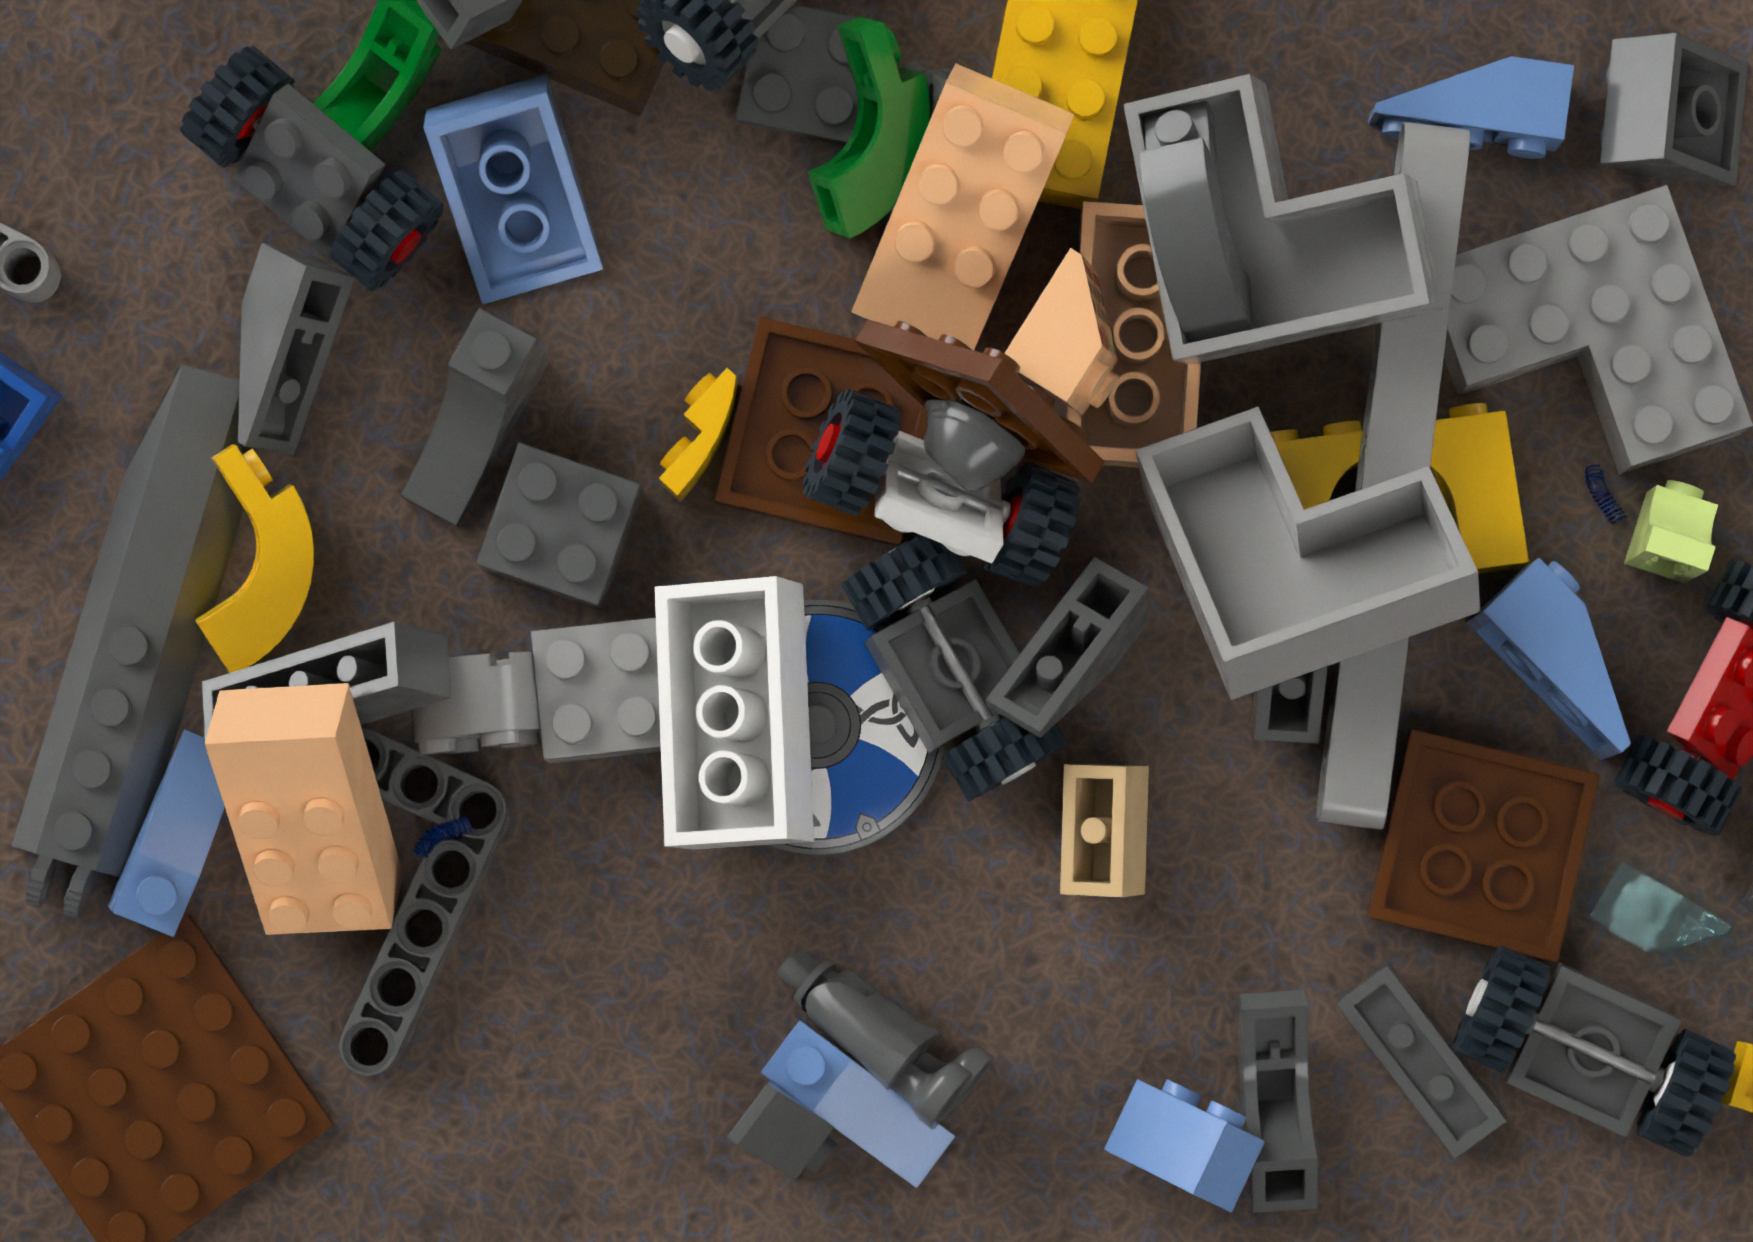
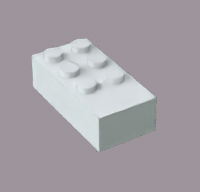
[655,576,814,849]

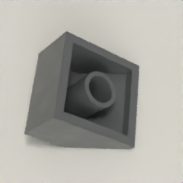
[1600,33,1748,187]

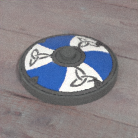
[770,600,944,855]

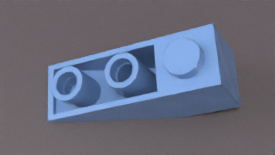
[1368,56,1574,159]

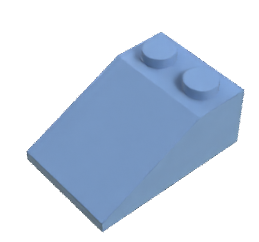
[424,74,603,305]
[1466,557,1631,760]

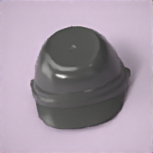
[924,400,1025,491]

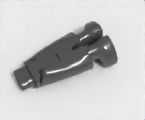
[776,949,994,1129]

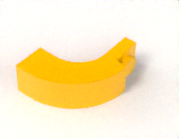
[195,444,314,673]

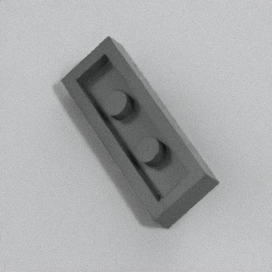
[1336,962,1508,1159]

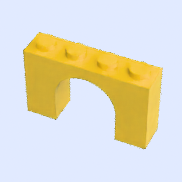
[1270,403,1529,574]

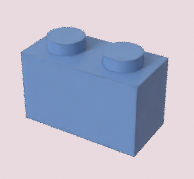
[1104,1079,1265,1213]

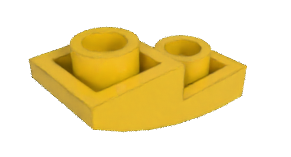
[659,368,739,502]

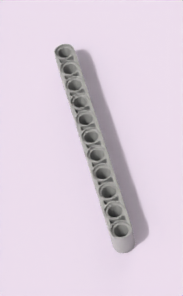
[1316,122,1470,830]

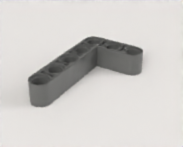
[339,728,512,1076]

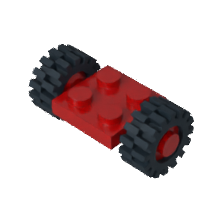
[1614,560,1753,836]

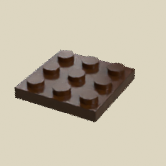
[714,317,928,547]
[855,319,1105,483]
[1366,729,1600,963]

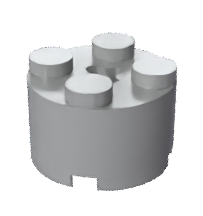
[411,652,541,756]

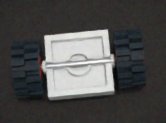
[802,388,1080,588]

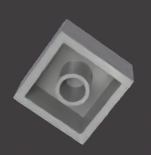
[531,618,661,764]

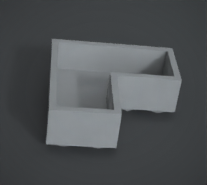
[1124,74,1442,365]
[1444,185,1753,475]
[1136,407,1480,700]

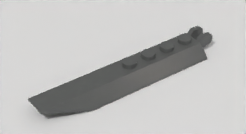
[12,364,244,919]

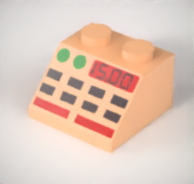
[1005,248,1118,415]

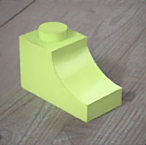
[1624,480,1718,584]

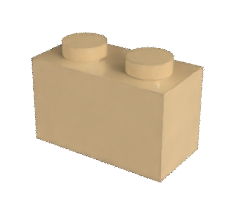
[1060,764,1149,897]

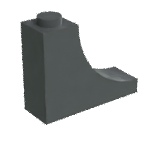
[400,308,549,527]

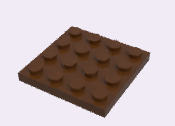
[0,915,335,1242]

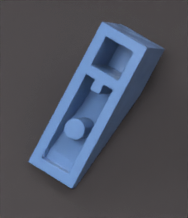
[107,729,225,937]
[761,1020,955,1188]

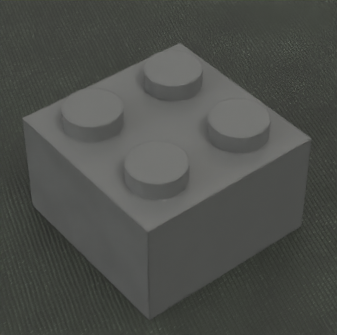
[476,443,644,612]

